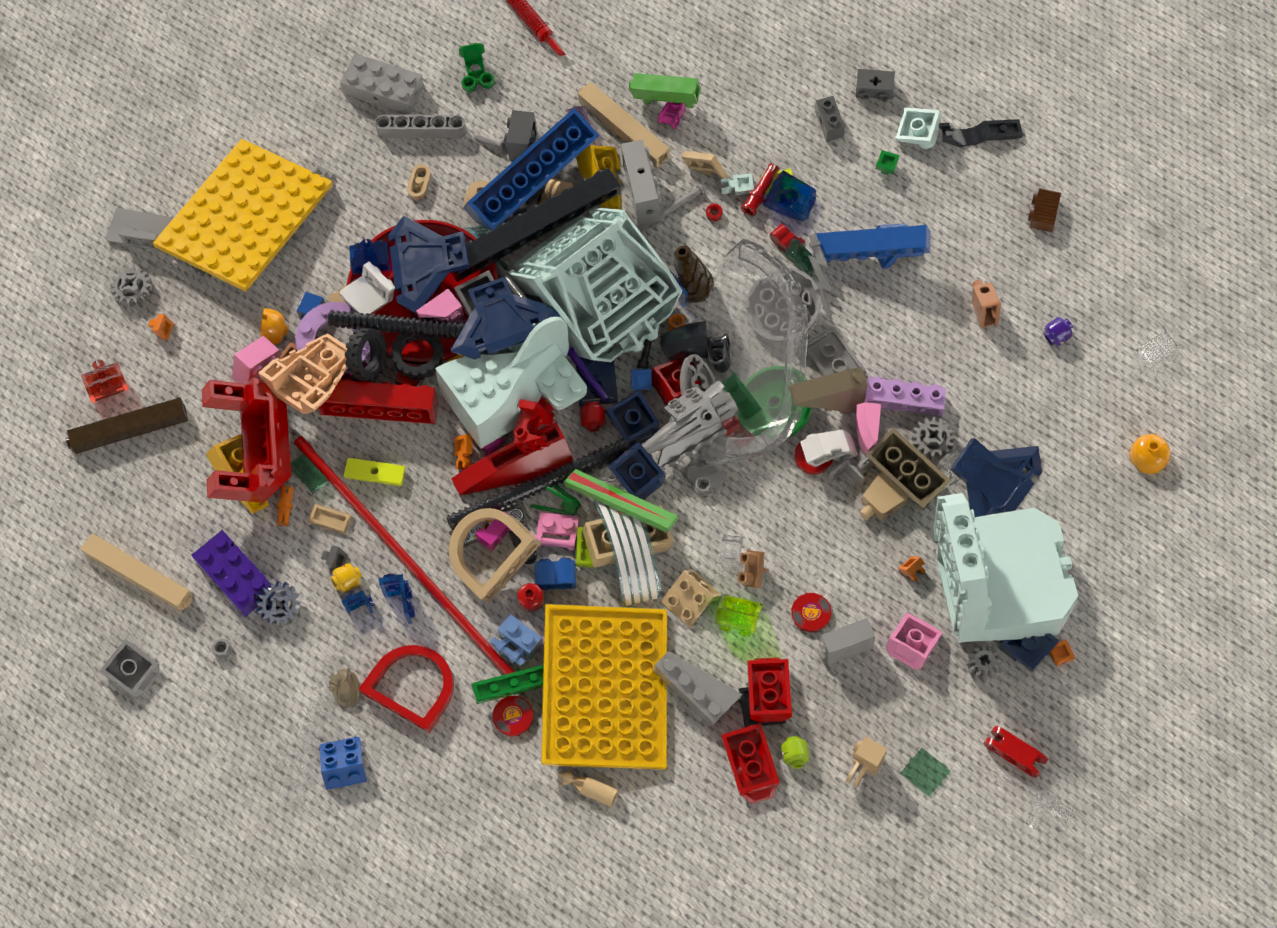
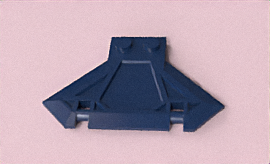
[388,215,470,314]
[451,277,560,360]
[950,438,1042,517]

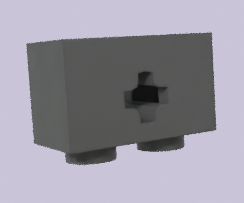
[855,69,895,101]
[815,96,845,142]

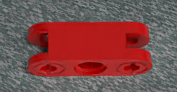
[983,726,1048,778]

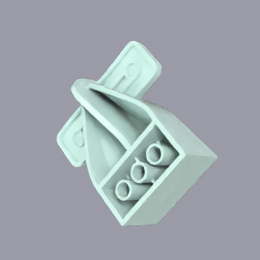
[435,317,587,449]

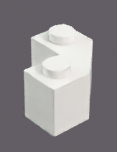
[800,430,858,467]

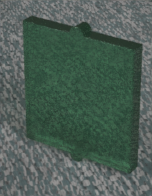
[901,748,951,796]

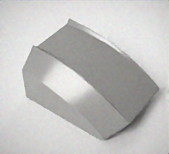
[99,639,160,697]

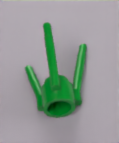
[530,485,581,515]

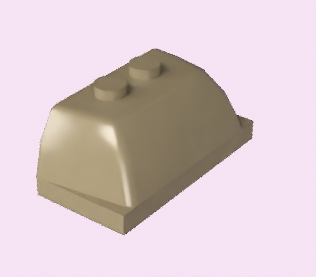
[865,428,951,510]

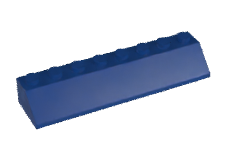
[463,108,600,231]

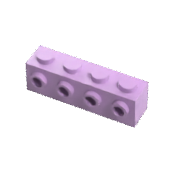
[865,377,946,416]

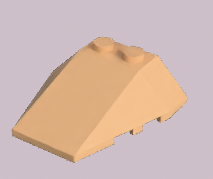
[259,334,347,415]

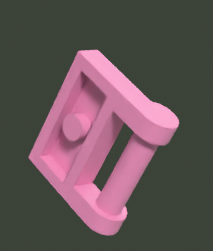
[536,512,579,551]

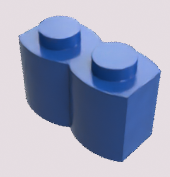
[535,558,576,590]

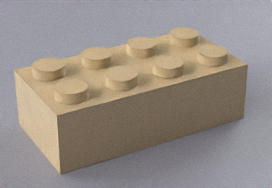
[583,505,673,568]

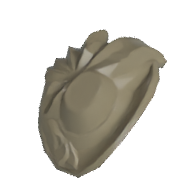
[329,668,360,708]

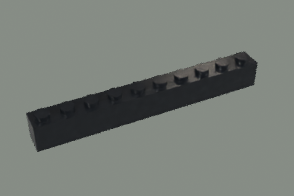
[451,168,621,282]

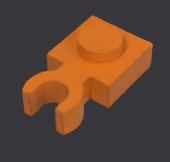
[454,434,473,470]

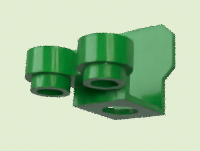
[459,43,495,93]

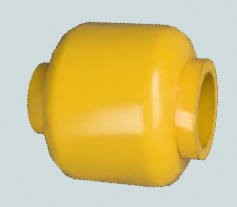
[330,563,362,593]

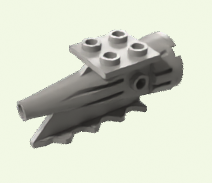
[642,381,739,471]

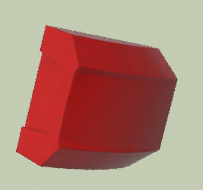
[651,359,701,405]

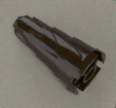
[673,246,714,303]

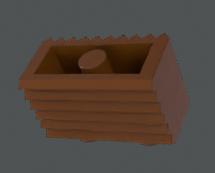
[1027,188,1061,232]

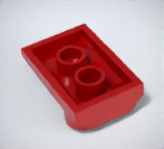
[747,657,792,722]
[721,723,780,804]

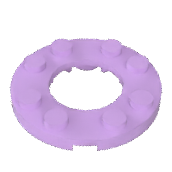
[295,302,371,375]

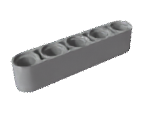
[375,115,467,138]

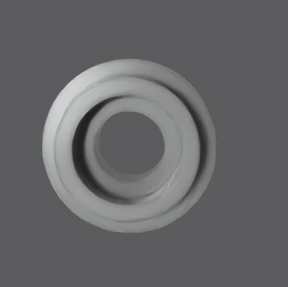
[211,639,232,659]

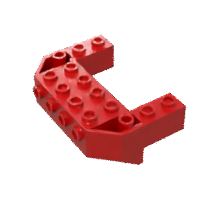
[202,377,292,503]

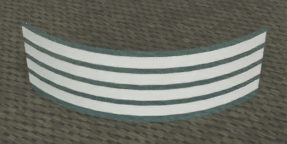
[592,491,661,607]

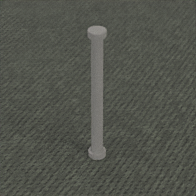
[636,184,706,232]

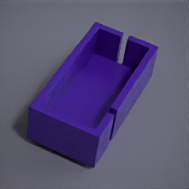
[191,530,276,617]

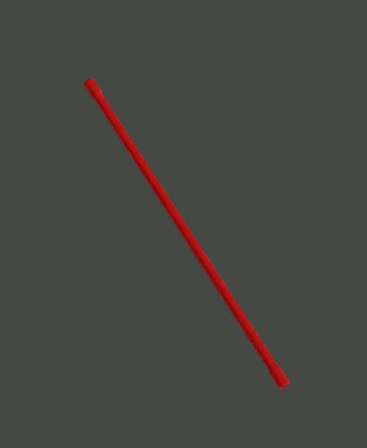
[294,436,525,695]

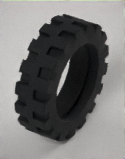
[345,328,387,381]
[391,332,444,380]

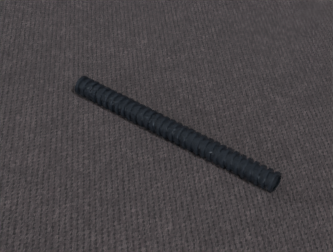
[328,310,465,339]
[446,438,630,531]

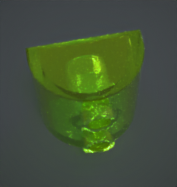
[715,594,763,637]

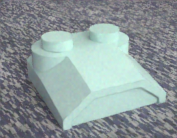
[895,108,941,149]

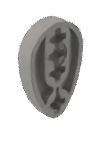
[680,354,716,396]

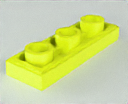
[344,458,406,486]

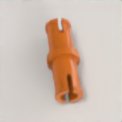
[276,486,294,526]

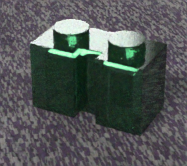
[721,372,762,421]

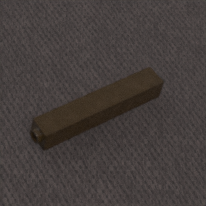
[66,397,189,454]

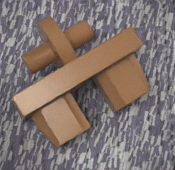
[738,550,769,588]

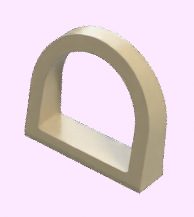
[449,508,542,602]

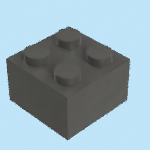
[504,110,537,161]

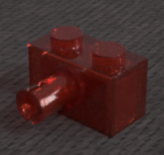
[81,360,129,403]

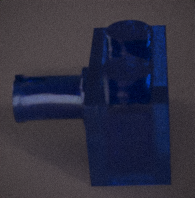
[349,239,391,274]

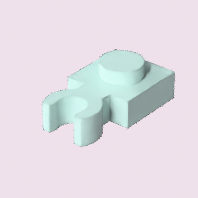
[721,174,754,195]

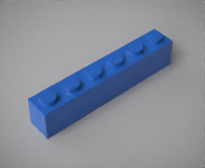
[813,225,931,263]

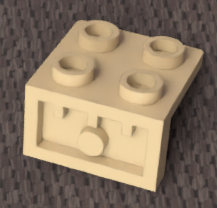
[661,569,722,627]

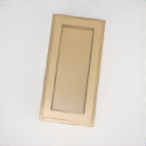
[308,504,352,534]

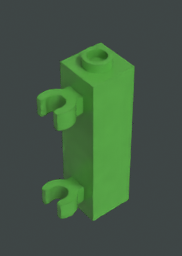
[629,73,701,108]

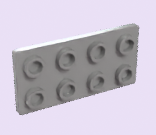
[106,208,174,252]

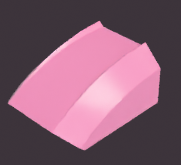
[855,402,881,455]
[886,612,943,669]

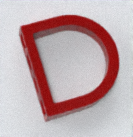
[358,645,454,733]

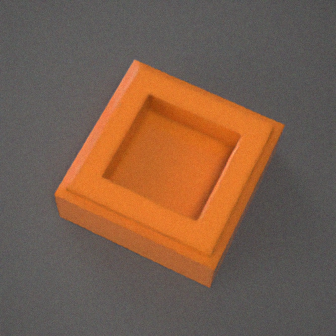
[1050,640,1075,666]

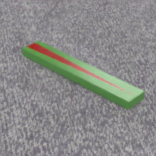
[565,469,678,533]

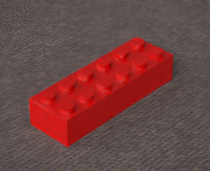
[318,379,439,424]

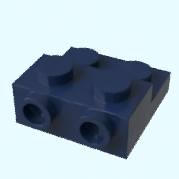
[999,633,1059,672]

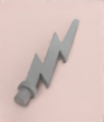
[808,234,833,316]

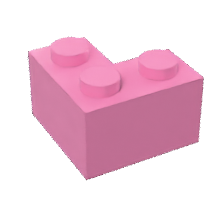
[232,336,279,384]

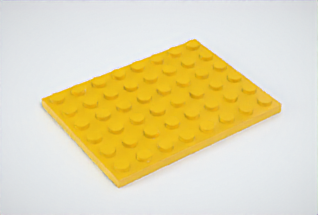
[153,139,333,292]
[541,604,667,770]

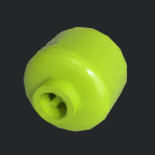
[781,736,810,769]

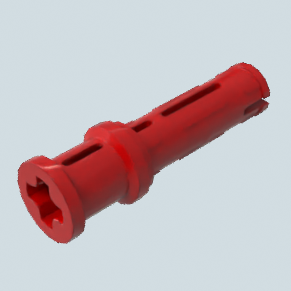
[741,163,780,216]

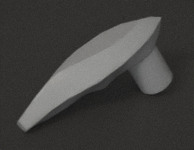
[474,135,506,151]

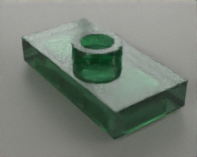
[785,239,814,277]
[291,454,328,494]

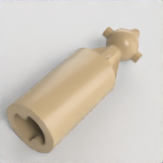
[558,770,619,807]

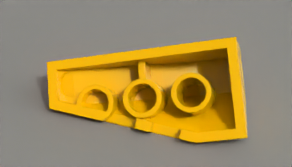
[576,145,621,210]
[205,434,269,514]

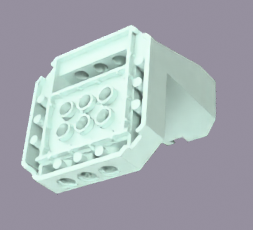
[508,207,682,362]
[933,493,1078,643]

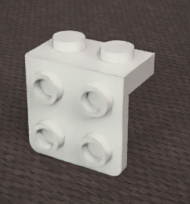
[340,262,395,315]

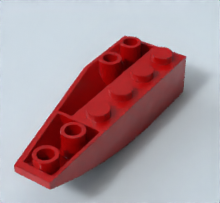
[451,422,574,496]

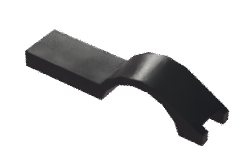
[938,119,1023,147]

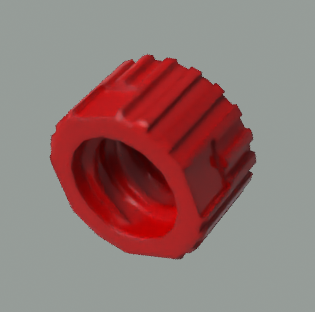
[706,203,723,221]

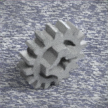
[110,266,153,307]
[911,417,955,460]

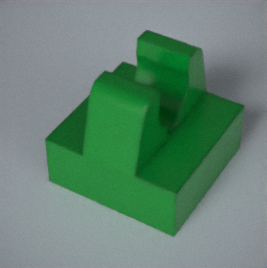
[875,150,900,175]

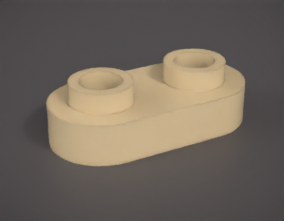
[407,164,431,200]

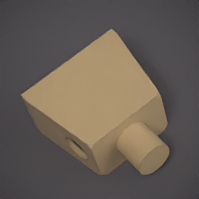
[859,472,909,521]

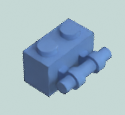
[489,614,544,667]

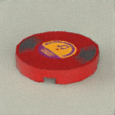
[791,593,832,633]
[492,695,534,737]

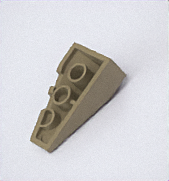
[788,367,868,414]

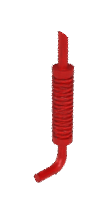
[505,0,566,56]

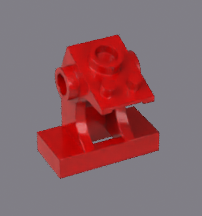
[513,399,554,452]

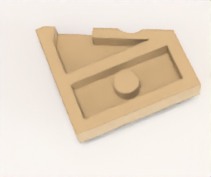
[681,151,729,180]

